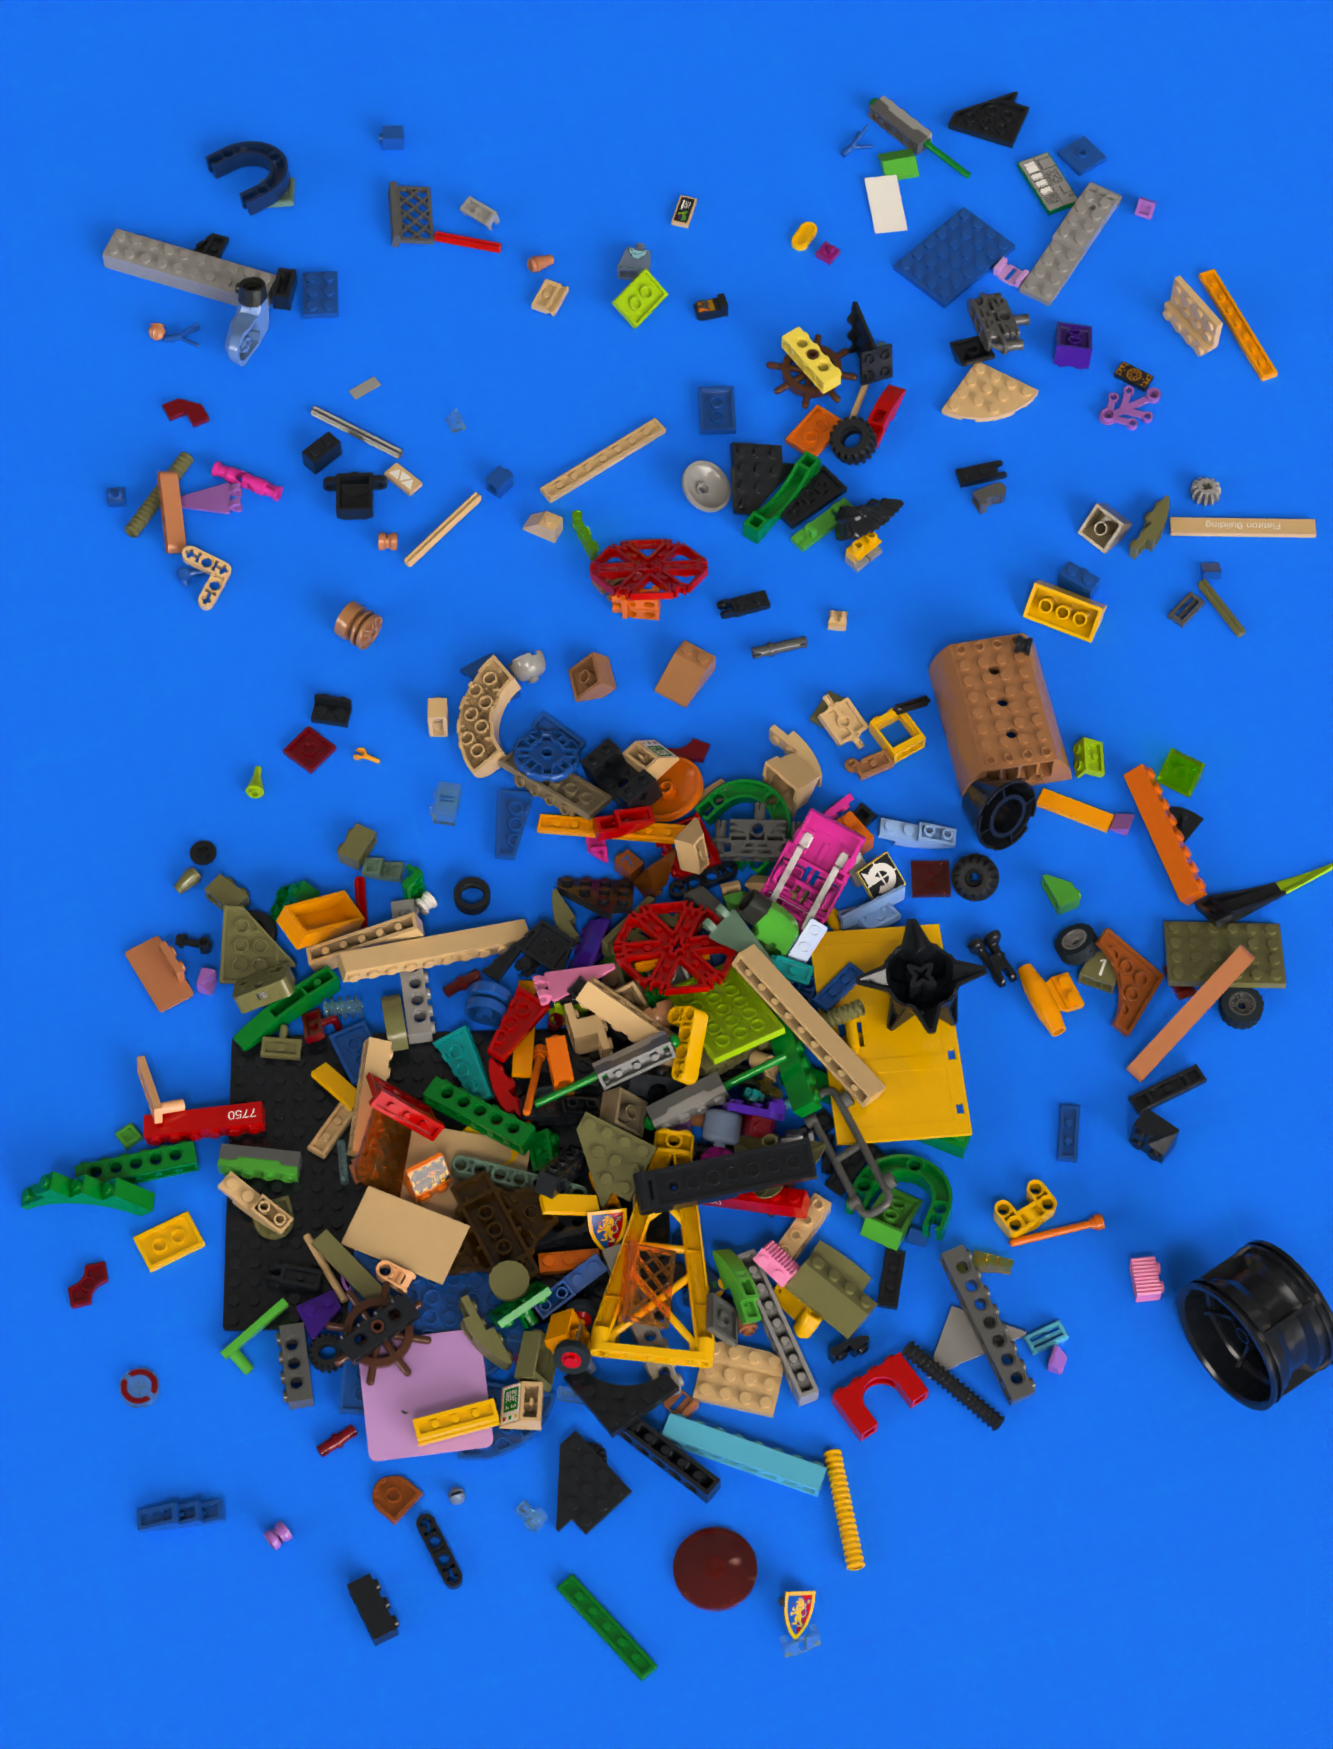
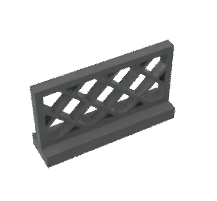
[388,181,434,247]

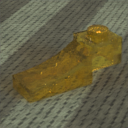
[957,1250,1014,1275]

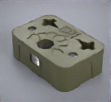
[232,962,296,1014]

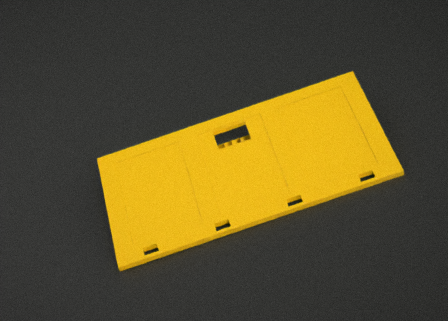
[811,924,972,1146]

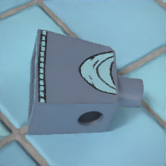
[617,243,651,281]

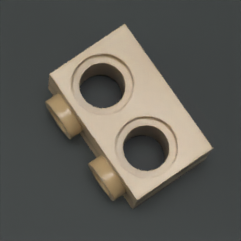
[427,697,449,737]

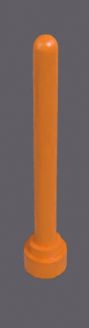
[523,1044,546,1116]
[1009,1213,1105,1247]

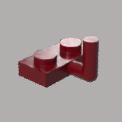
[302,1008,343,1044]

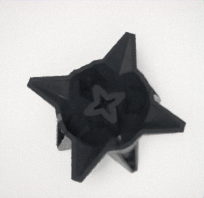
[856,919,987,1034]

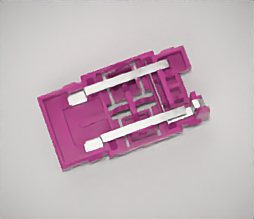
[761,808,867,935]

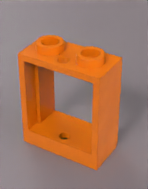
[545,1035,575,1096]

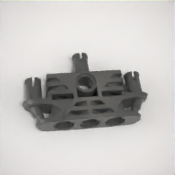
[967,292,1030,355]
[711,802,803,862]

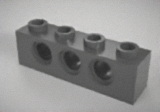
[276,1322,314,1410]

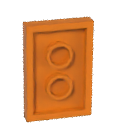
[785,404,844,457]

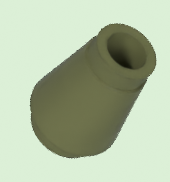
[173,867,202,894]

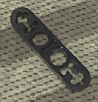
[668,861,738,901]
[416,1514,463,1590]

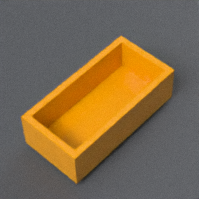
[276,890,365,950]

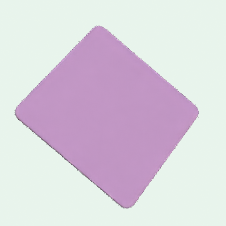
[359,1330,493,1462]

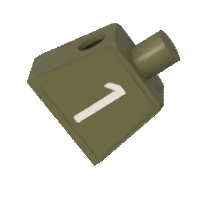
[1078,951,1116,994]

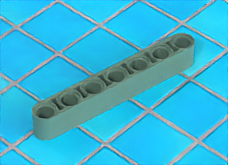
[451,1155,587,1195]

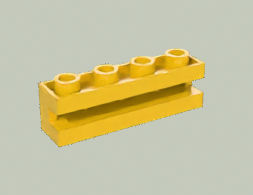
[412,1398,499,1446]

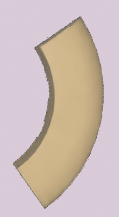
[457,654,521,778]

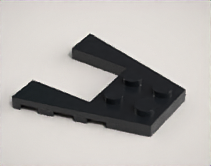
[482,920,575,1014]

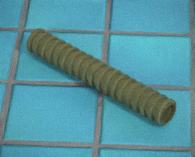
[124,452,194,538]
[760,999,865,1054]

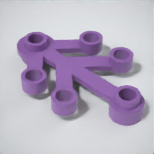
[1099,386,1161,430]

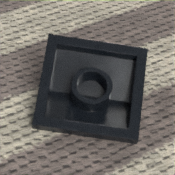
[950,336,995,367]

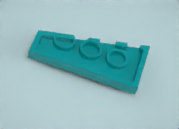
[433,1025,495,1102]

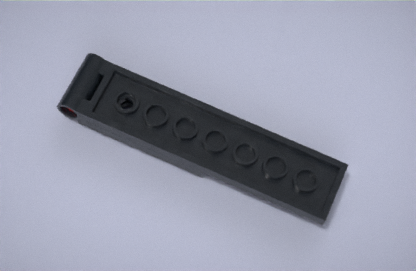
[633,1138,818,1215]

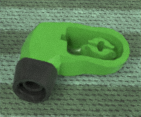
[737,889,799,957]

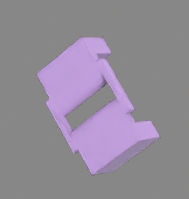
[993,257,1029,289]

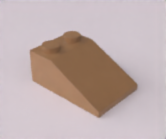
[654,640,716,708]

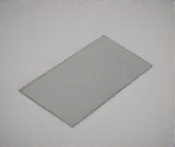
[349,377,381,400]

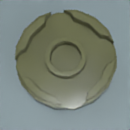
[489,1260,530,1302]

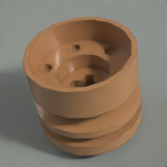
[334,601,382,650]

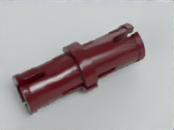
[316,1424,358,1458]

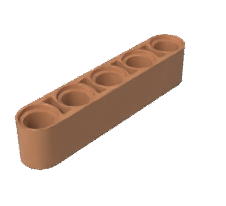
[157,471,186,554]

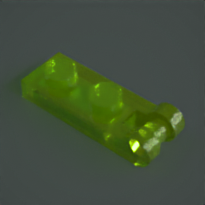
[572,510,599,561]

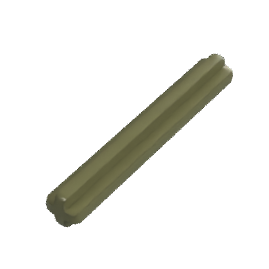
[1198,579,1246,638]

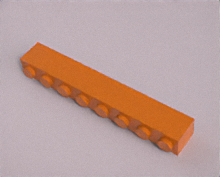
[1123,764,1207,906]

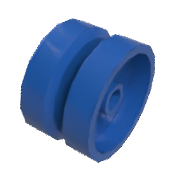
[464,981,512,1026]

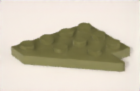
[219,906,296,984]
[577,1112,657,1208]

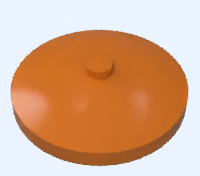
[651,757,704,822]

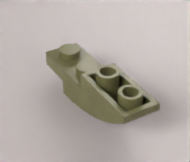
[1129,495,1169,560]
[458,1295,513,1371]

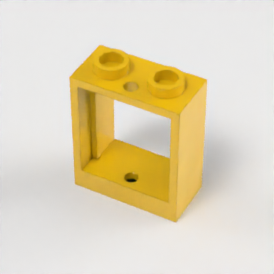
[869,708,926,764]

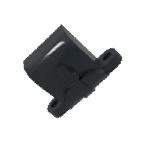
[323,472,387,520]

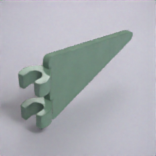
[702,904,774,965]

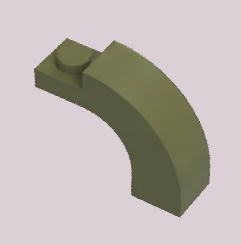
[380,994,409,1051]

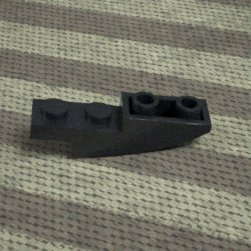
[519,1096,601,1126]

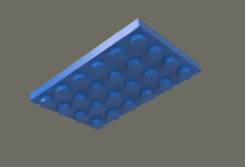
[893,207,1015,309]

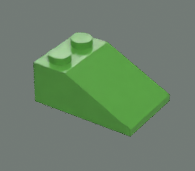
[860,1188,923,1251]

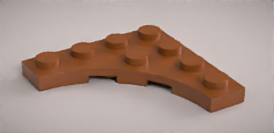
[1095,928,1165,1037]

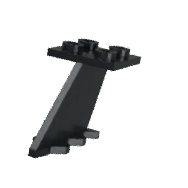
[847,301,893,386]

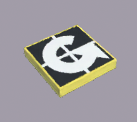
[855,852,906,901]

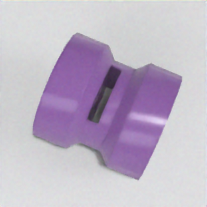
[263,1521,293,1550]

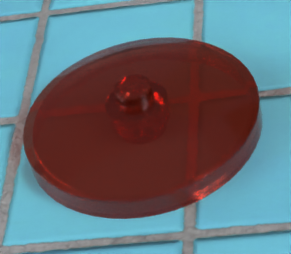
[673,1527,758,1611]

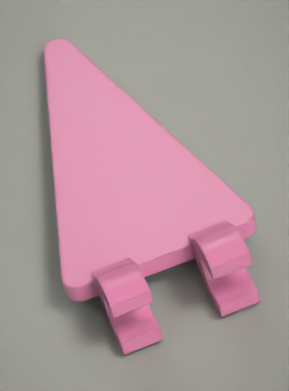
[532,963,616,1006]

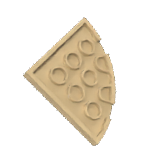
[941,362,1039,422]

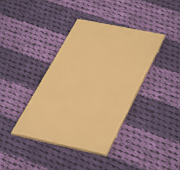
[341,1186,470,1285]

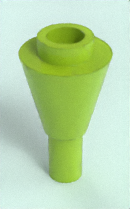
[245,766,264,798]

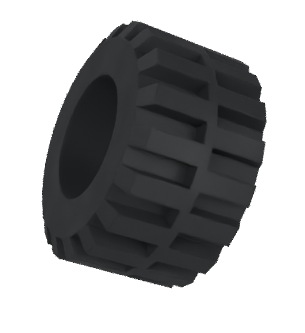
[829,416,877,466]

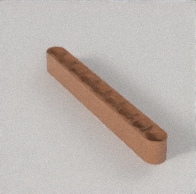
[1126,945,1256,1083]

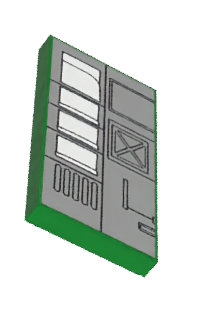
[1017,152,1078,216]

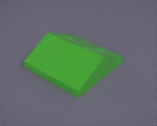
[877,148,919,180]

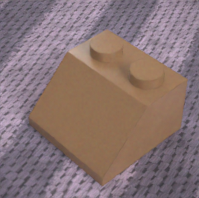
[568,652,616,702]

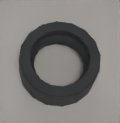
[454,877,491,915]

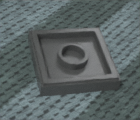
[706,1292,738,1347]

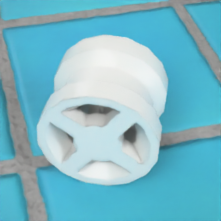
[414,891,438,916]

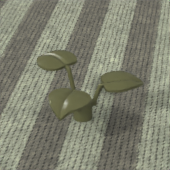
[734,1134,826,1199]

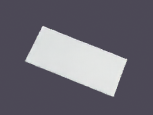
[864,175,908,234]

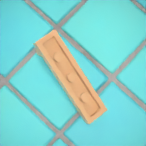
[137,1056,185,1124]

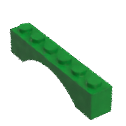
[743,451,821,544]

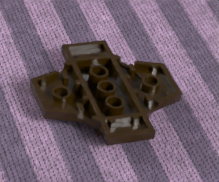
[448,1170,559,1279]

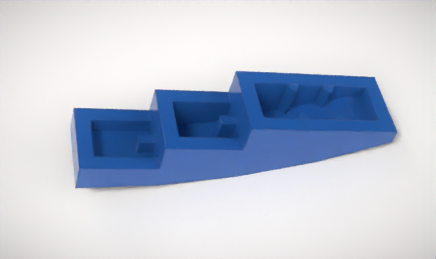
[137,1499,225,1532]

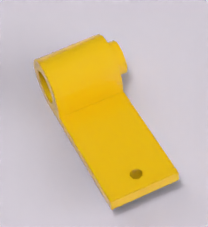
[773,1284,823,1339]

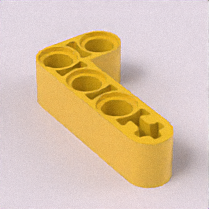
[667,1005,708,1085]

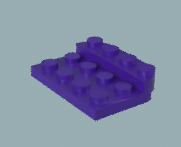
[717,1098,787,1122]

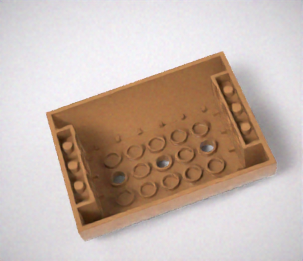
[928,633,1072,797]

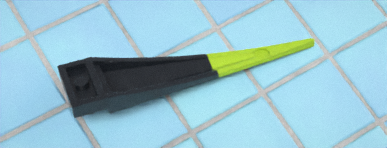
[1195,863,1333,928]

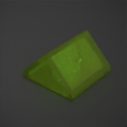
[1156,748,1206,798]

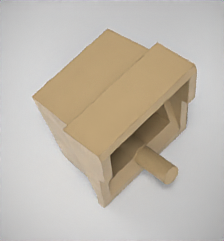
[762,753,820,820]

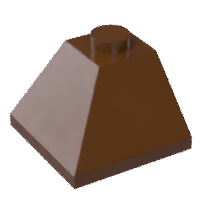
[632,850,676,899]

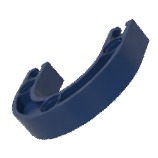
[205,141,290,216]

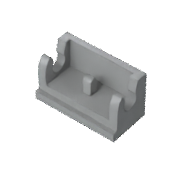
[459,196,500,230]

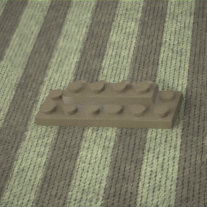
[499,751,612,821]

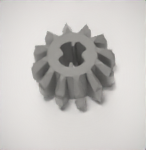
[1190,476,1222,507]

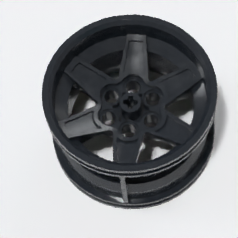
[1177,1240,1333,1411]

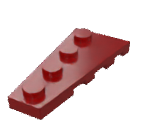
[487,985,550,1063]

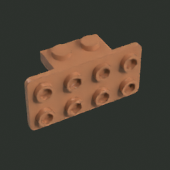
[125,936,194,1012]

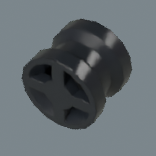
[1014,635,1033,656]

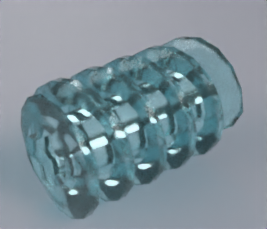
[322,994,364,1020]

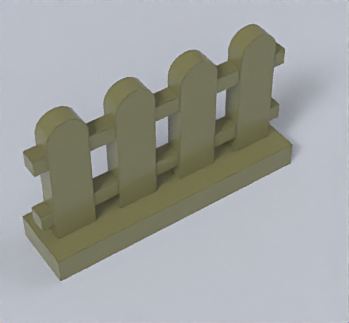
[601,896,679,964]

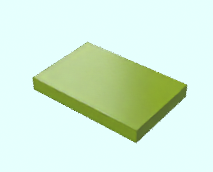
[611,268,669,329]

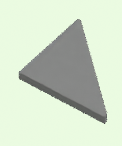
[926,1306,1026,1378]

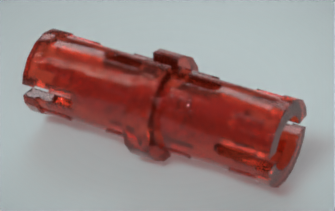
[442,969,482,998]

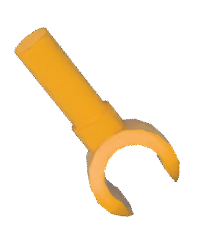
[353,748,380,764]

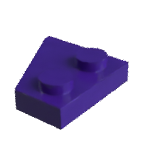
[296,1290,342,1341]

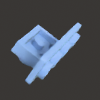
[840,885,905,931]
[786,918,828,985]

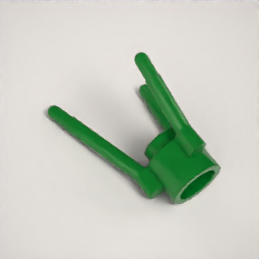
[640,972,667,1008]

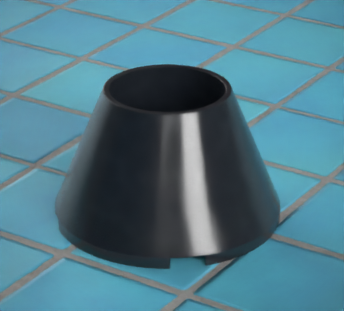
[962,778,1037,851]

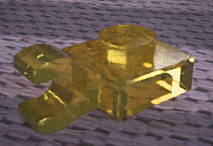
[751,1076,783,1100]

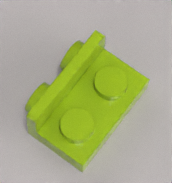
[1073,737,1105,778]

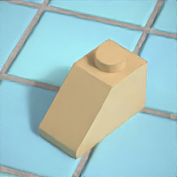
[523,511,563,543]

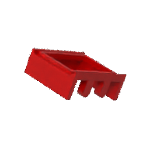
[655,812,721,880]

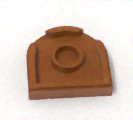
[372,1476,423,1525]

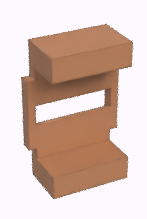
[663,1389,699,1419]

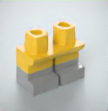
[844,532,882,573]

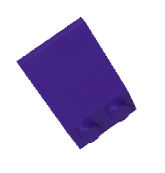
[1053,322,1092,369]

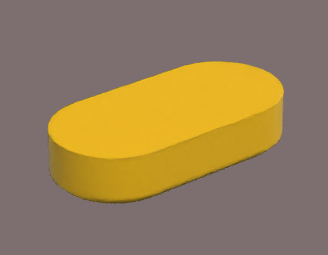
[791,222,817,251]

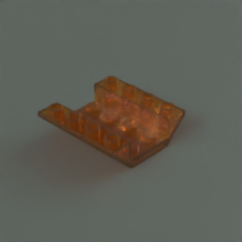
[354,1108,412,1198]

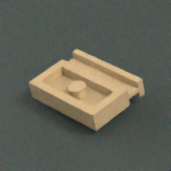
[531,279,569,317]

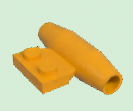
[1018,964,1085,1037]

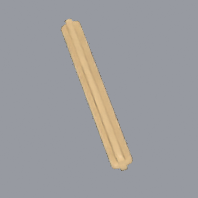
[404,492,482,567]

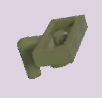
[260,1024,303,1061]

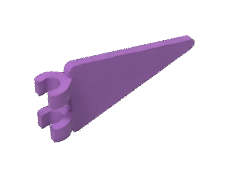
[180,483,242,514]

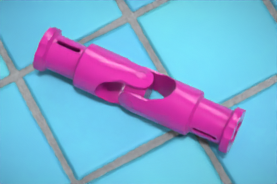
[211,461,283,501]

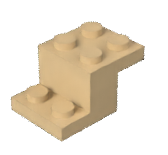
[564,1002,613,1059]

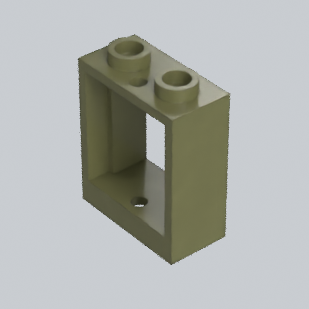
[514,1329,556,1393]

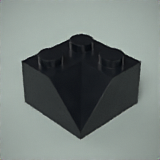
[1129,1108,1180,1164]

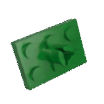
[486,1280,552,1329]

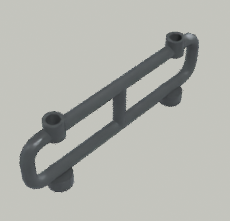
[804,1087,898,1218]

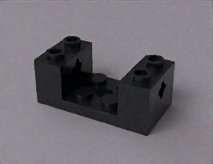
[580,738,663,809]

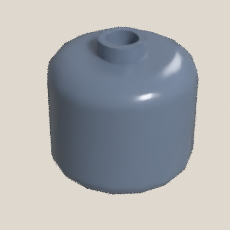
[702,1109,743,1148]

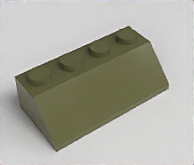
[784,1252,878,1339]

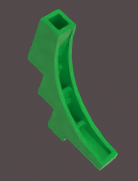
[21,1171,155,1216]

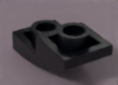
[828,1335,870,1364]

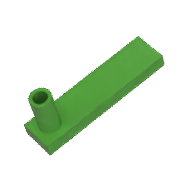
[220,1298,289,1376]

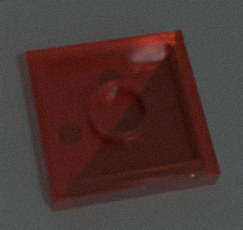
[910,861,951,898]

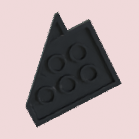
[948,91,1030,148]
[730,442,795,516]
[557,876,634,920]
[556,1431,632,1535]

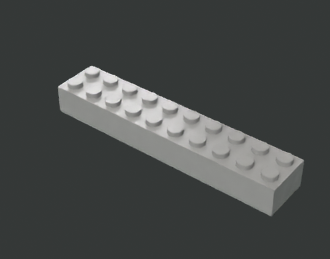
[102,228,276,307]

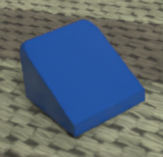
[1200,563,1222,580]

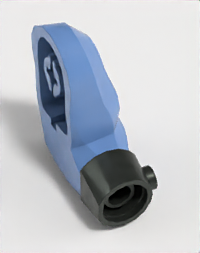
[225,277,269,367]

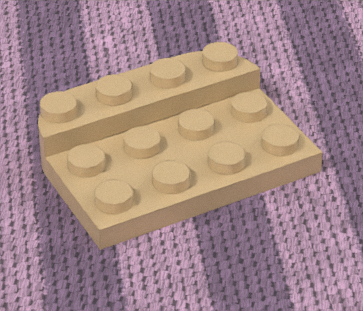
[1162,275,1223,357]
[692,1342,783,1418]

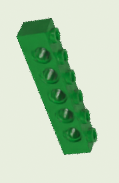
[423,1076,537,1156]
[74,1141,199,1184]

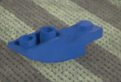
[533,1253,608,1320]

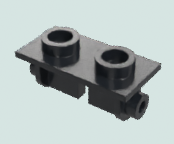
[514,956,543,978]

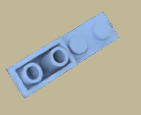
[878,818,957,849]

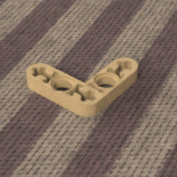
[182,546,231,611]

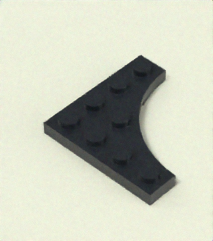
[563,1371,680,1438]

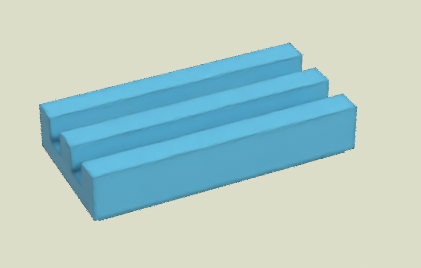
[1023,1320,1069,1356]

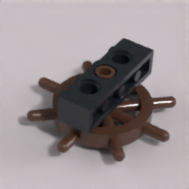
[325,1281,432,1386]

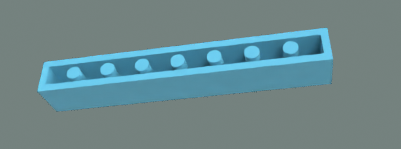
[662,1413,827,1497]

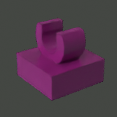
[816,241,840,265]

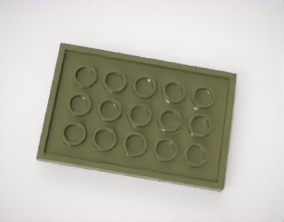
[1163,921,1286,989]

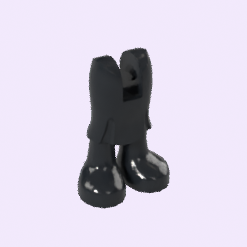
[967,930,1018,988]

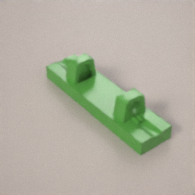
[791,498,854,552]

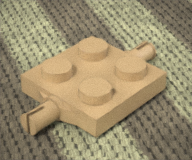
[817,694,869,750]

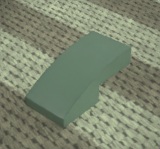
[361,857,405,882]

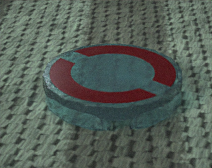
[119,1367,160,1408]

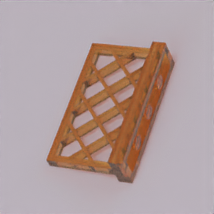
[618,1239,676,1329]

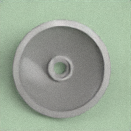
[682,461,731,512]

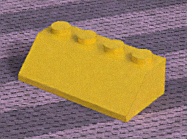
[1022,580,1107,643]

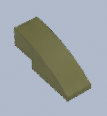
[552,888,579,948]
[809,1240,871,1291]

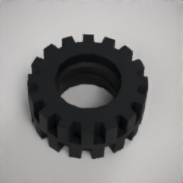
[309,1333,343,1373]

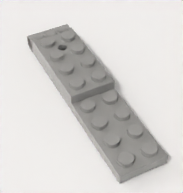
[1019,182,1122,307]

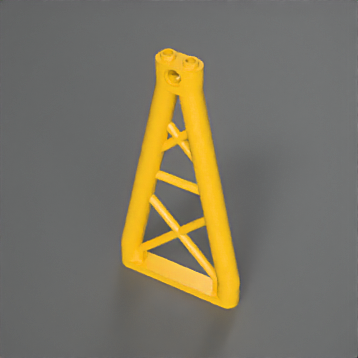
[589,1128,715,1368]

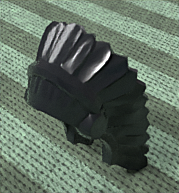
[835,498,904,541]

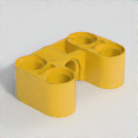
[993,1179,1057,1239]

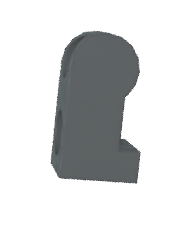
[972,482,1006,515]

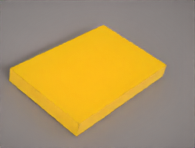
[133,1211,206,1273]

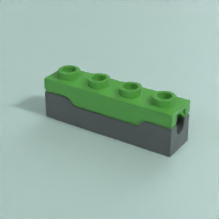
[217,1143,302,1183]

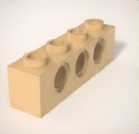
[777,1193,832,1262]

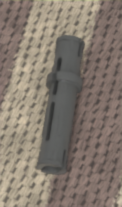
[751,636,808,659]

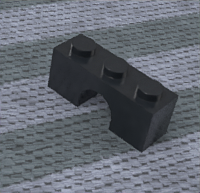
[626,1066,688,1097]

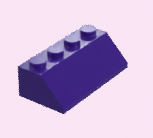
[568,918,611,969]

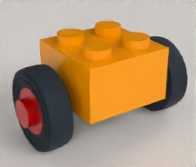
[544,1299,599,1374]

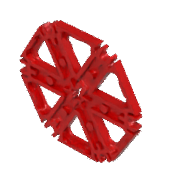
[590,539,708,601]
[613,900,739,996]

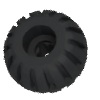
[951,854,999,901]

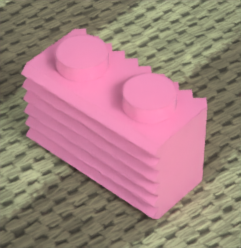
[752,1240,801,1288]
[1129,1256,1164,1303]

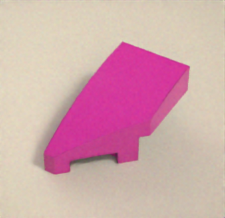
[585,837,608,863]

